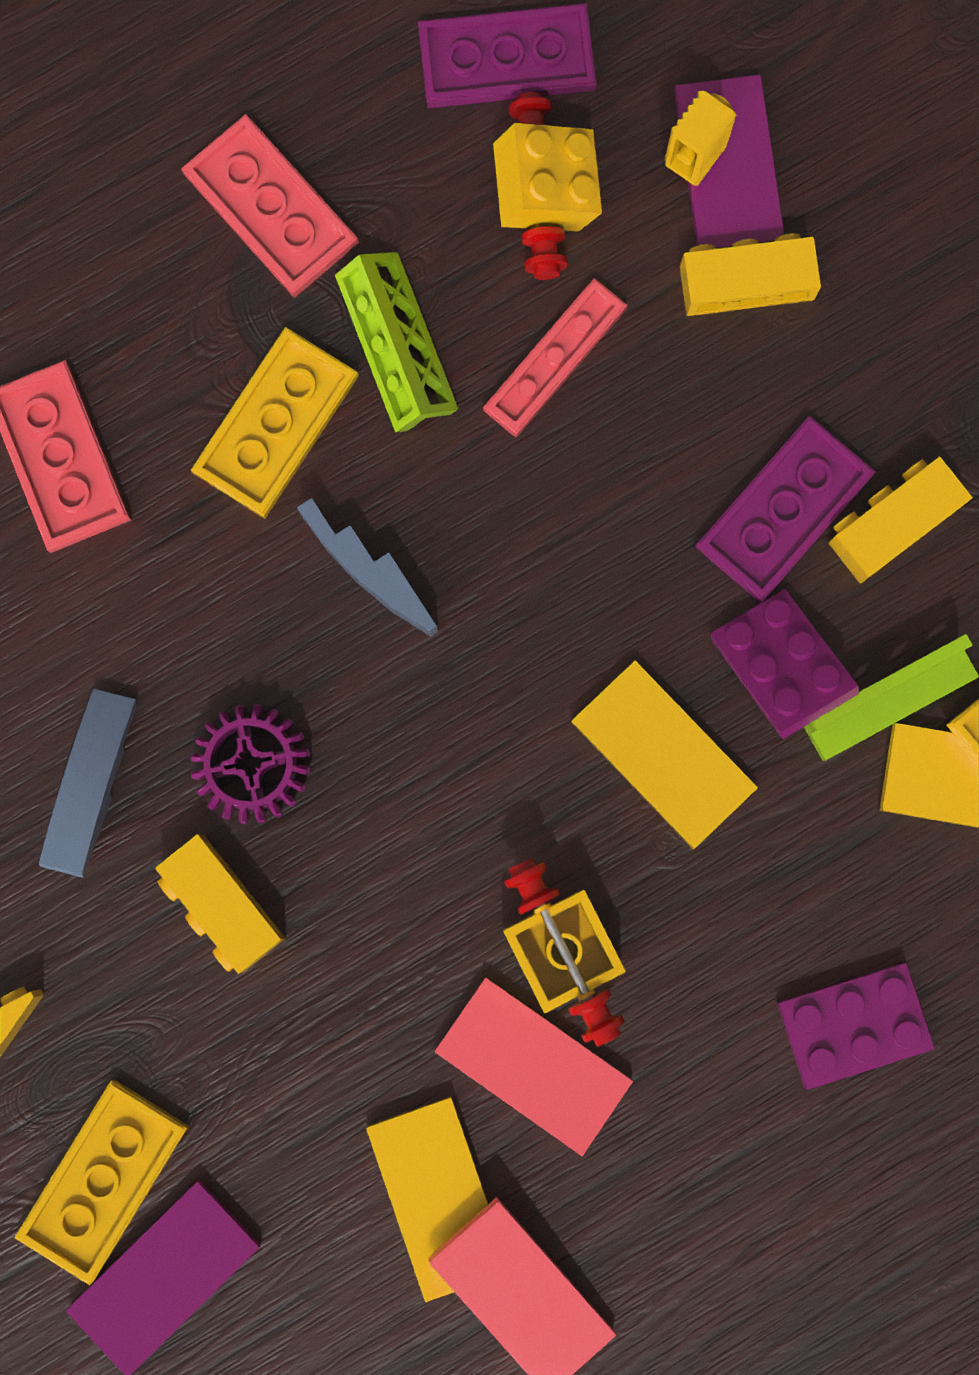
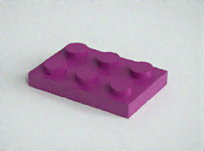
[710,589,859,740]
[776,962,935,1090]

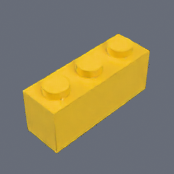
[680,233,821,316]
[828,457,973,584]
[155,834,286,974]

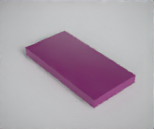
[418,3,596,108]
[675,75,784,249]
[695,416,876,603]
[66,1179,261,1375]

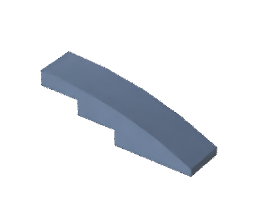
[297,498,438,637]
[39,689,137,878]

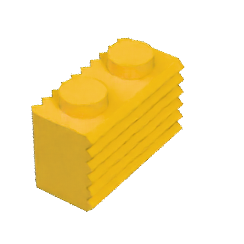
[665,91,737,186]

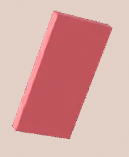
[181,114,359,298]
[0,360,131,553]
[434,977,633,1156]
[428,1197,616,1375]

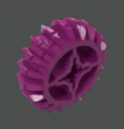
[190,704,311,824]

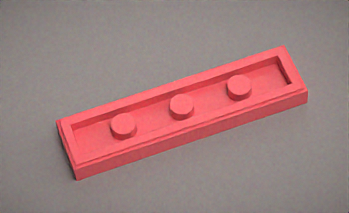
[483,278,627,438]

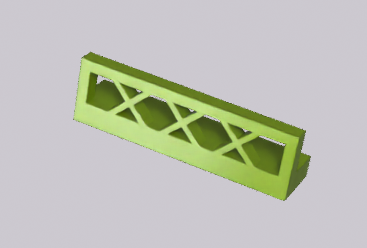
[335,252,458,432]
[804,634,979,761]

